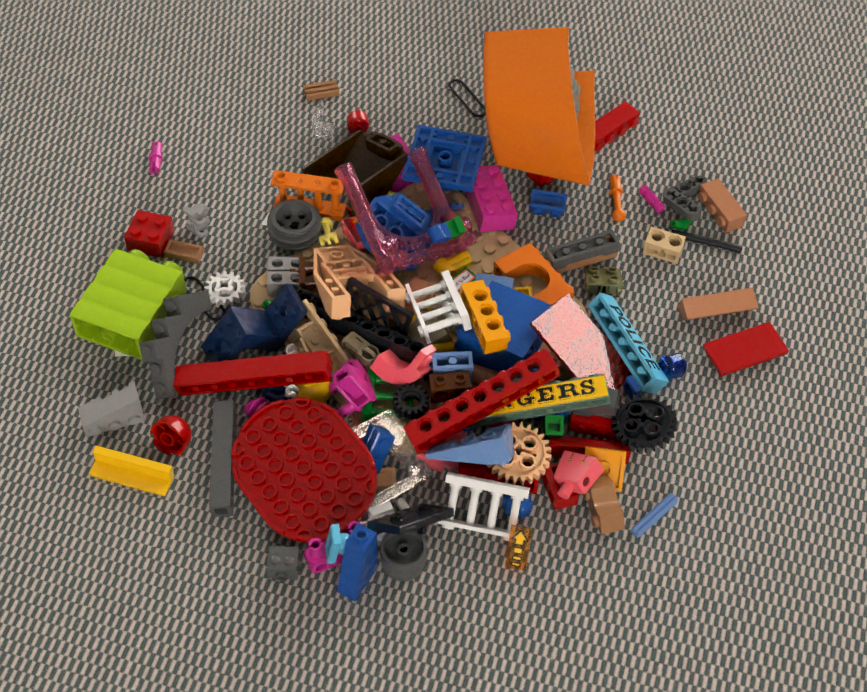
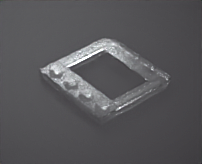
[352,408,433,507]

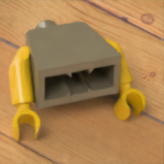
[408,306,456,352]

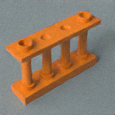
[271,170,347,221]

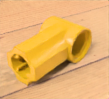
[433,251,472,279]

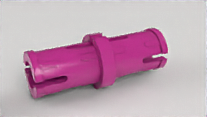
[149,141,163,174]

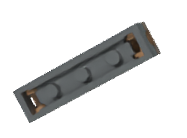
[544,230,620,273]

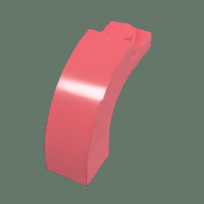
[370,344,437,385]

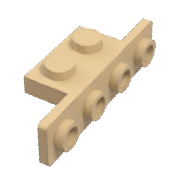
[296,299,350,365]

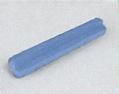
[631,493,678,538]

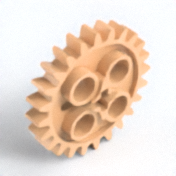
[487,422,552,486]

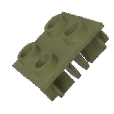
[584,266,624,295]

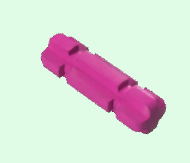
[639,185,665,214]

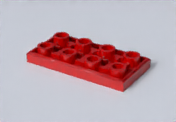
[702,322,789,377]

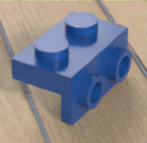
[529,189,568,218]

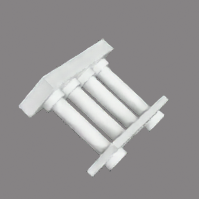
[405,270,472,344]
[437,472,530,542]

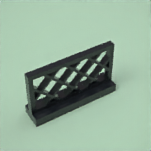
[346,277,414,336]

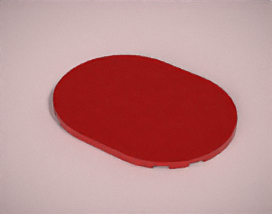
[231,397,378,543]

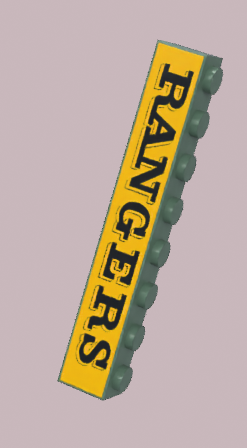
[447,373,611,429]

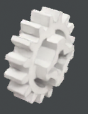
[204,271,246,308]

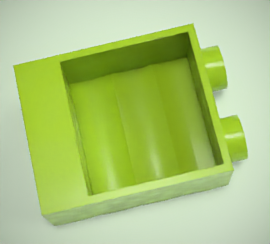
[69,249,187,361]

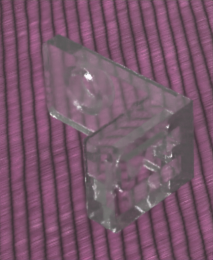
[311,101,336,139]

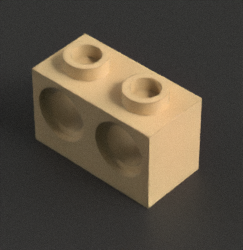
[643,227,686,264]

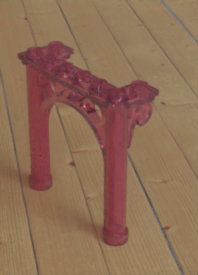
[334,147,482,275]

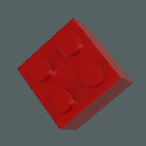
[124,210,175,258]

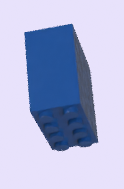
[454,281,555,373]

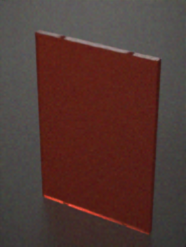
[529,293,632,389]

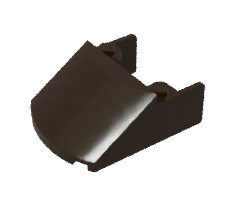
[302,130,408,216]

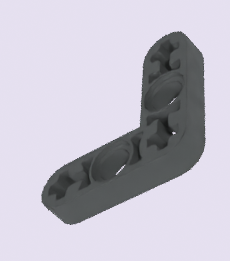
[663,176,707,221]

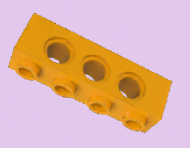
[460,280,511,354]

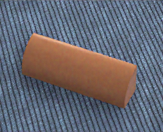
[677,288,759,320]

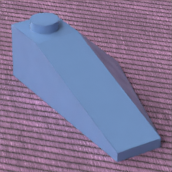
[425,424,514,466]

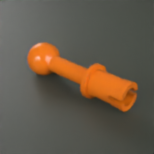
[609,175,626,222]

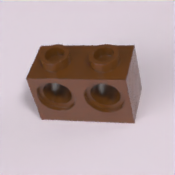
[428,370,472,404]

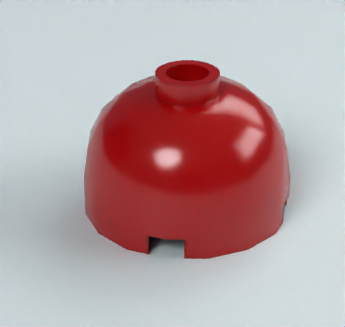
[150,415,192,456]

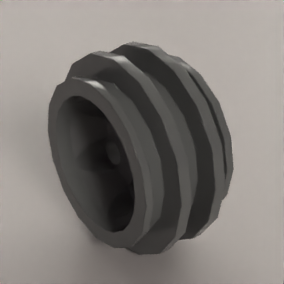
[267,199,322,251]

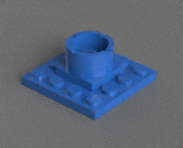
[402,125,487,193]

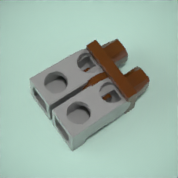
[267,256,316,296]

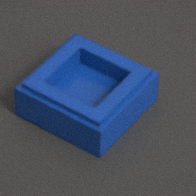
[623,375,642,401]

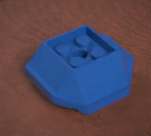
[355,193,432,271]

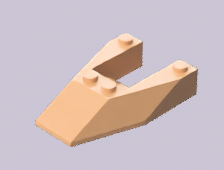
[313,244,406,320]

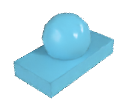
[325,524,349,564]

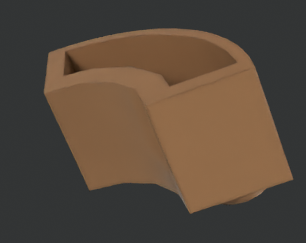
[583,475,625,535]

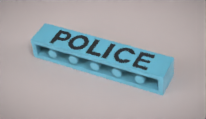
[588,293,669,394]

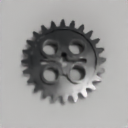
[611,394,678,453]

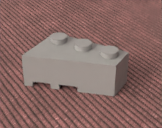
[78,380,145,437]

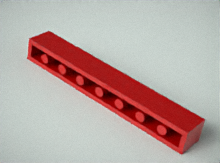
[526,101,640,187]
[173,350,333,396]

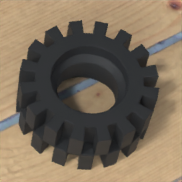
[393,383,430,422]

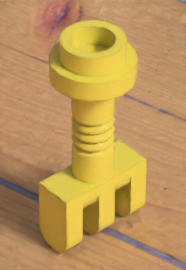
[319,217,339,247]

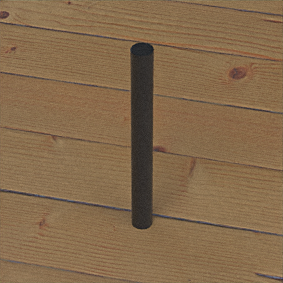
[671,229,743,253]

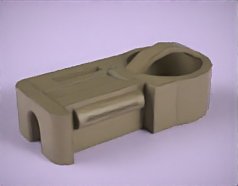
[342,331,379,366]

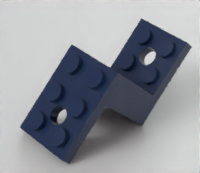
[201,283,308,362]

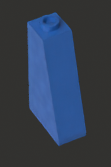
[337,523,378,602]

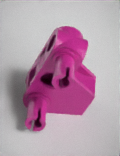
[329,359,376,419]
[303,521,360,574]

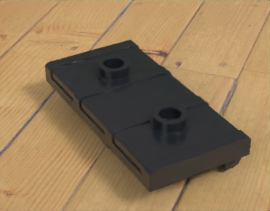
[367,503,454,536]

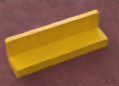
[89,445,175,496]

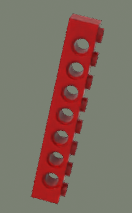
[403,348,560,454]

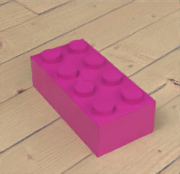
[465,165,518,232]

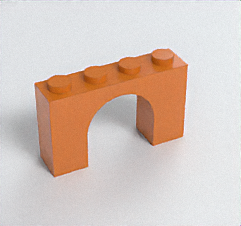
[493,243,574,314]

